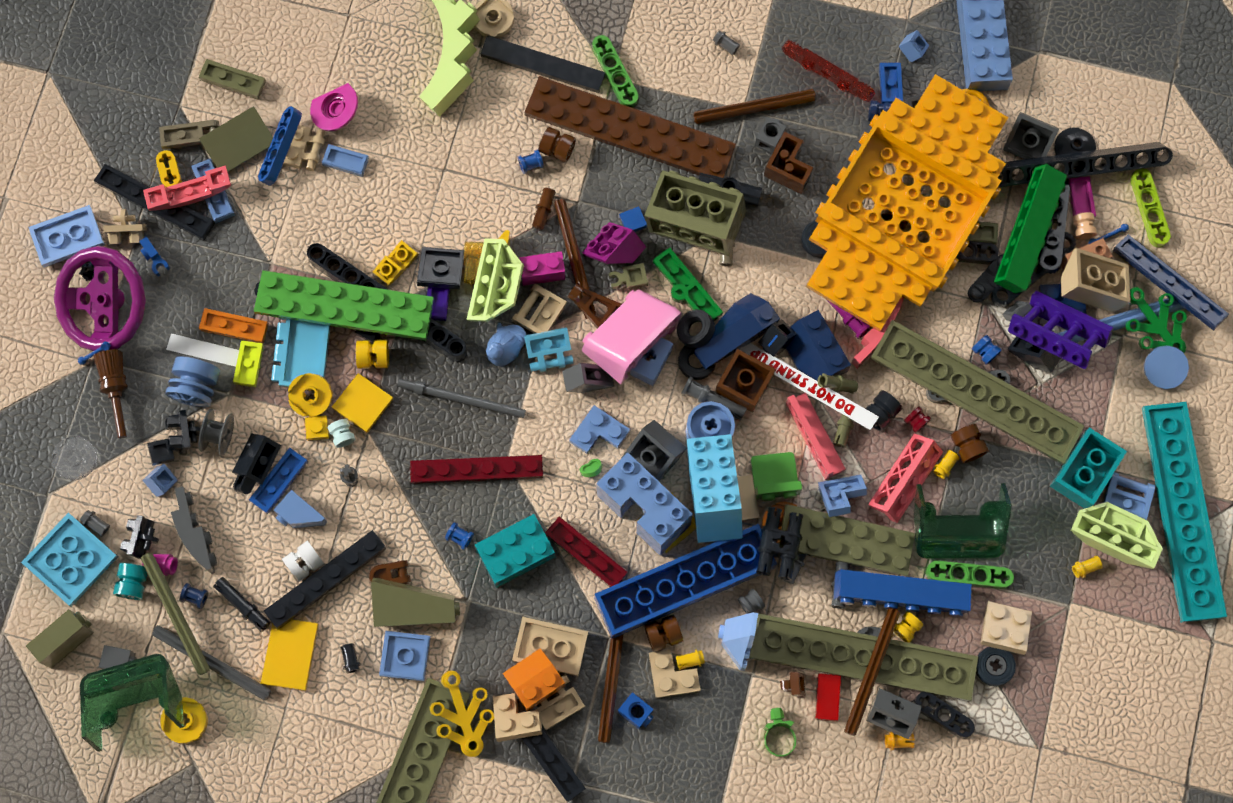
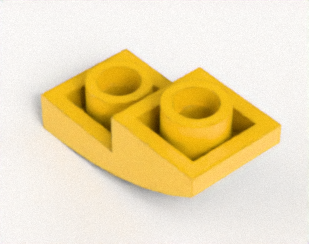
[373,240,419,286]

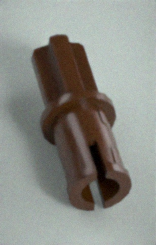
[532,188,556,230]

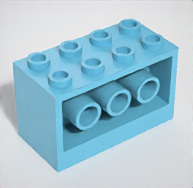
[687,434,742,543]

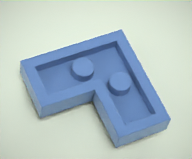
[569,405,630,454]
[818,475,867,517]

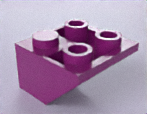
[582,222,646,264]

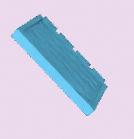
[271,318,330,387]

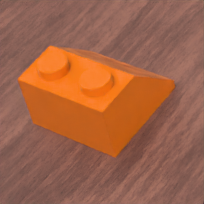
[502,648,565,712]

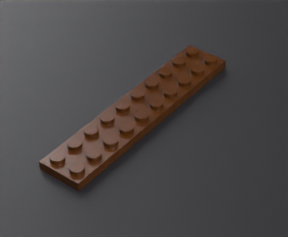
[524,76,736,178]

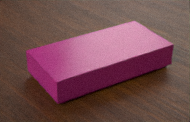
[1067,176,1096,218]

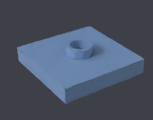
[379,631,431,682]

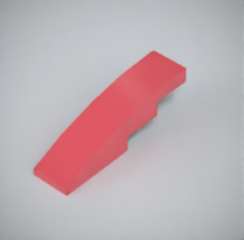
[852,296,904,369]

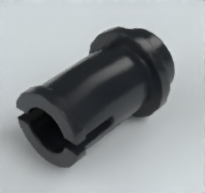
[340,643,361,674]

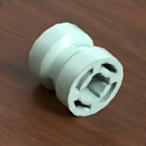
[327,419,356,448]

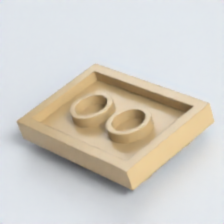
[512,617,588,676]

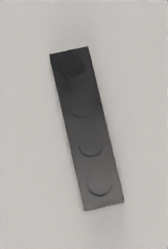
[522,728,586,803]

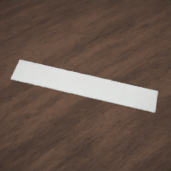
[166,334,239,367]

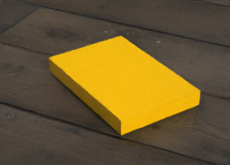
[261,619,319,691]

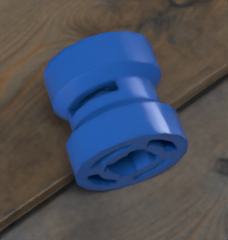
[972,335,1002,365]

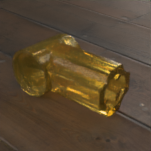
[464,241,484,285]

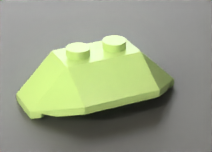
[467,239,524,322]
[1071,502,1163,569]

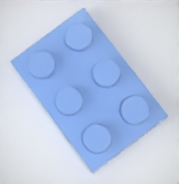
[28,205,105,268]

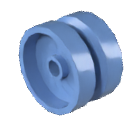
[685,401,735,439]

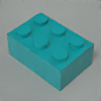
[1050,427,1127,509]
[475,514,555,588]

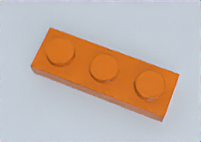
[199,308,269,343]

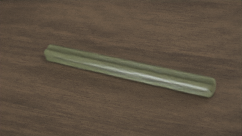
[141,553,210,675]

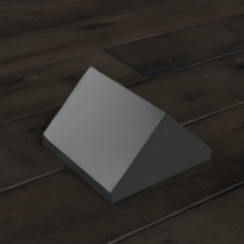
[1003,112,1059,159]

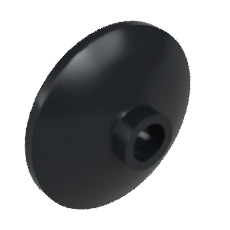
[1054,128,1096,167]

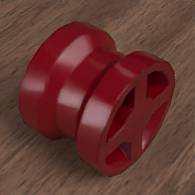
[904,406,932,433]

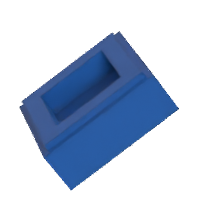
[619,206,647,232]

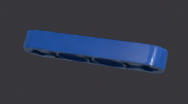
[258,106,302,186]

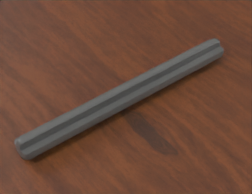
[152,625,271,701]

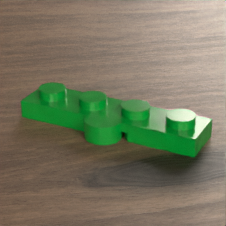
[653,248,723,321]

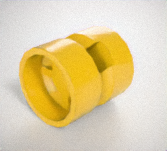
[356,340,389,369]

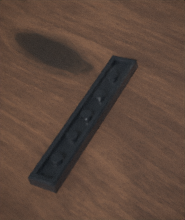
[480,35,605,93]
[94,164,215,241]

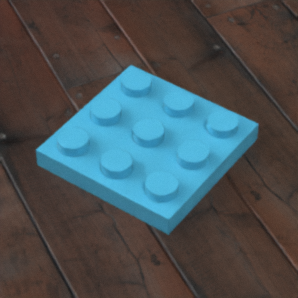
[21,513,118,607]

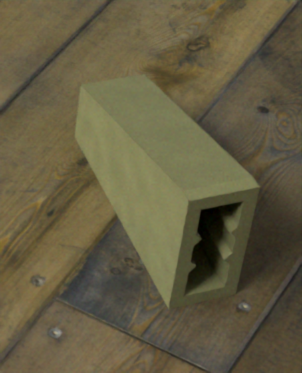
[371,578,460,627]

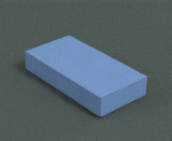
[322,144,369,177]

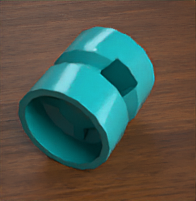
[113,563,148,600]

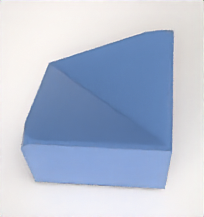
[899,30,929,62]
[142,464,178,497]

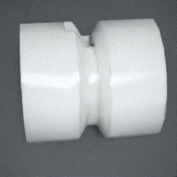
[282,541,324,582]

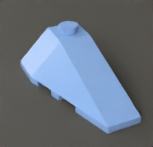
[718,612,758,671]

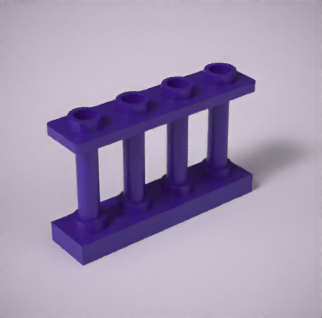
[1008,291,1114,369]

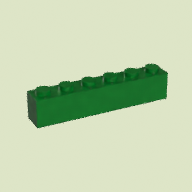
[994,164,1067,293]

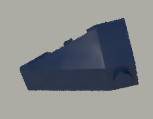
[694,293,780,369]

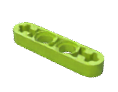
[1130,168,1171,248]

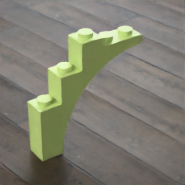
[419,0,480,117]

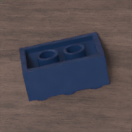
[785,310,851,381]

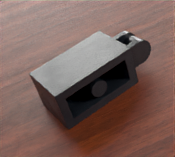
[232,433,281,494]

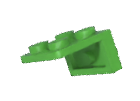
[751,452,802,501]

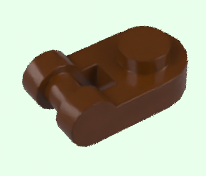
[369,560,411,584]

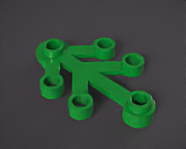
[1125,287,1187,353]

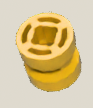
[894,612,924,643]

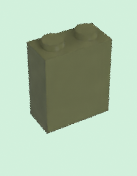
[26,609,94,669]

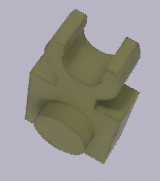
[609,263,648,290]

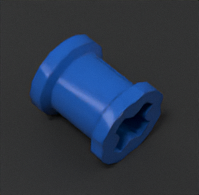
[517,149,544,174]
[445,522,474,550]

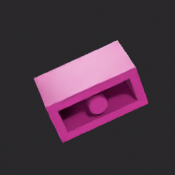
[519,251,565,286]

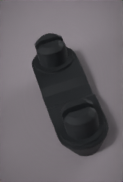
[968,254,1004,303]

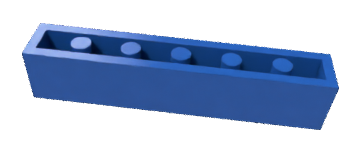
[834,569,972,617]

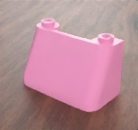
[582,289,682,384]

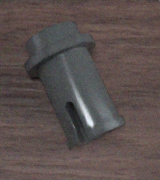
[713,30,740,56]
[80,510,110,537]

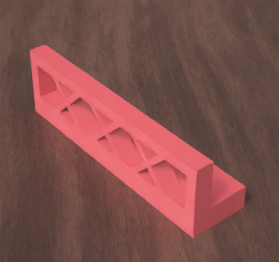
[786,393,846,480]
[868,434,943,523]

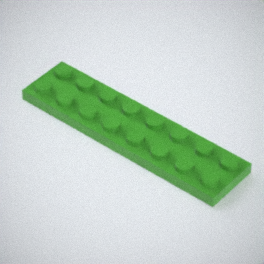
[254,270,434,340]

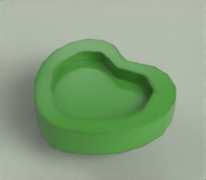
[579,459,603,477]

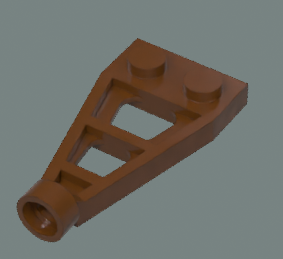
[567,283,622,329]

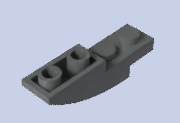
[171,486,217,574]

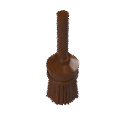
[93,349,128,439]

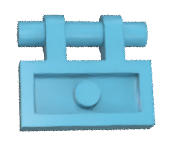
[524,327,574,372]

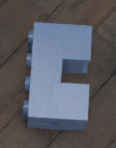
[596,452,693,556]

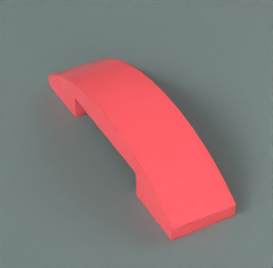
[143,165,231,211]

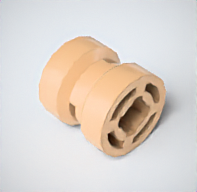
[1072,212,1097,240]

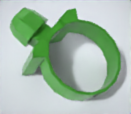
[763,707,796,757]

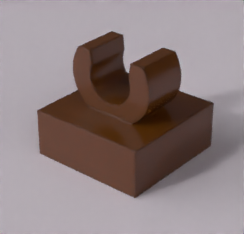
[780,672,806,697]

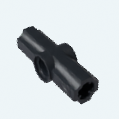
[699,173,762,207]

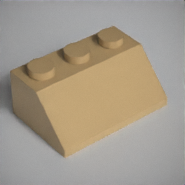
[1061,248,1131,313]

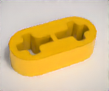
[156,150,182,187]

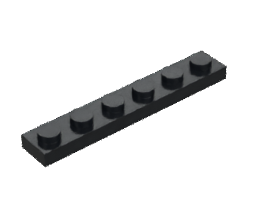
[264,530,386,630]

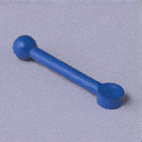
[1088,224,1129,244]
[78,341,111,365]

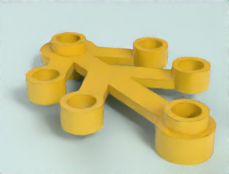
[430,671,494,757]

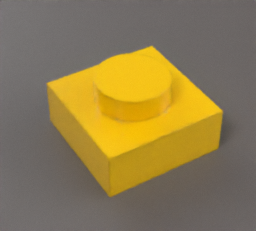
[305,415,329,441]

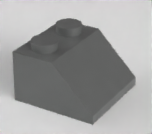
[621,420,687,481]

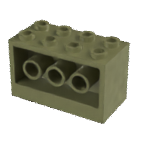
[644,170,746,256]

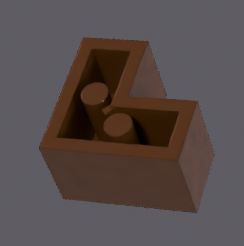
[764,132,813,194]

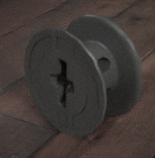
[198,409,234,456]

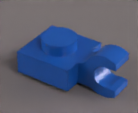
[139,237,170,277]

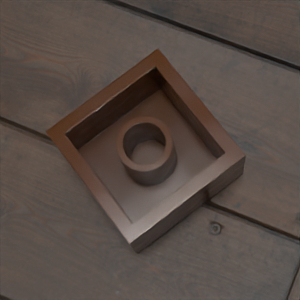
[715,349,776,413]

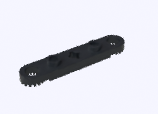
[1040,181,1070,274]
[991,232,1076,307]

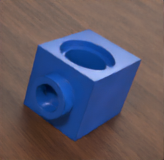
[618,692,654,729]

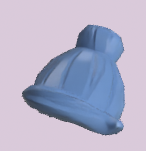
[486,323,526,366]

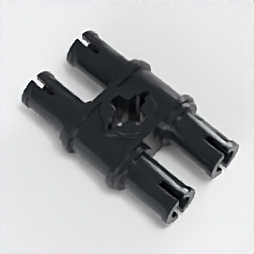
[756,507,804,581]

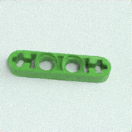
[592,35,638,108]
[925,561,1014,589]

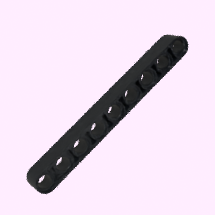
[998,142,1173,187]
[307,243,467,362]

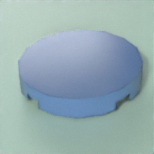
[1144,345,1189,389]

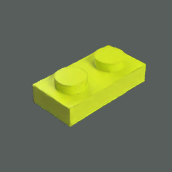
[233,341,264,387]

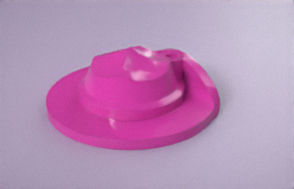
[310,83,358,131]

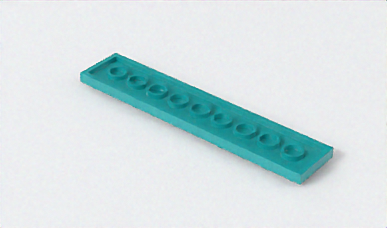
[1142,402,1227,623]

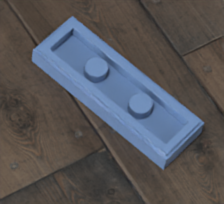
[191,158,235,223]

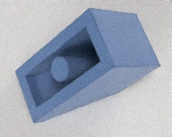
[274,490,327,528]

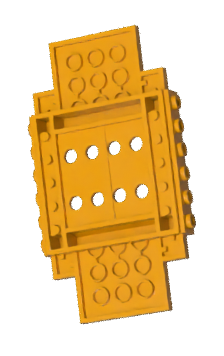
[805,74,1009,331]

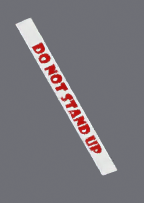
[740,343,879,430]

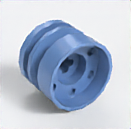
[165,357,220,407]

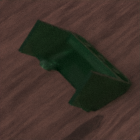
[914,483,1012,559]
[80,654,184,752]

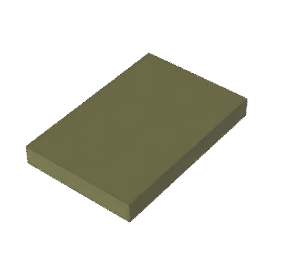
[199,106,273,171]

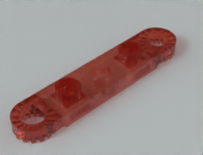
[782,40,875,102]

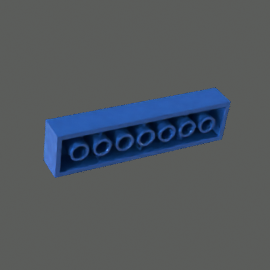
[594,524,777,639]

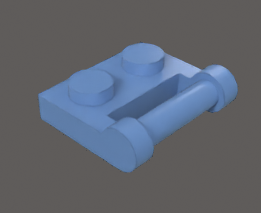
[1103,472,1155,520]

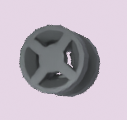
[738,589,765,614]

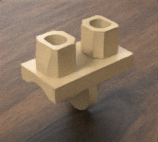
[103,209,147,244]

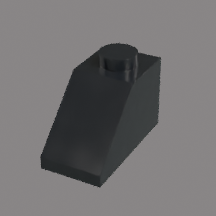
[1008,336,1061,373]

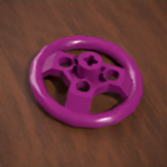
[54,246,146,352]

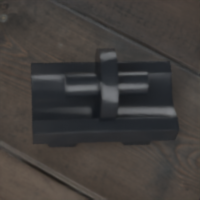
[165,410,201,455]
[120,515,159,560]

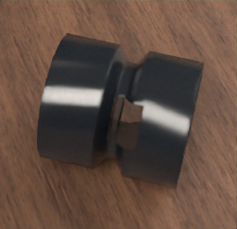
[865,390,903,432]

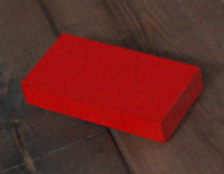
[815,673,841,721]

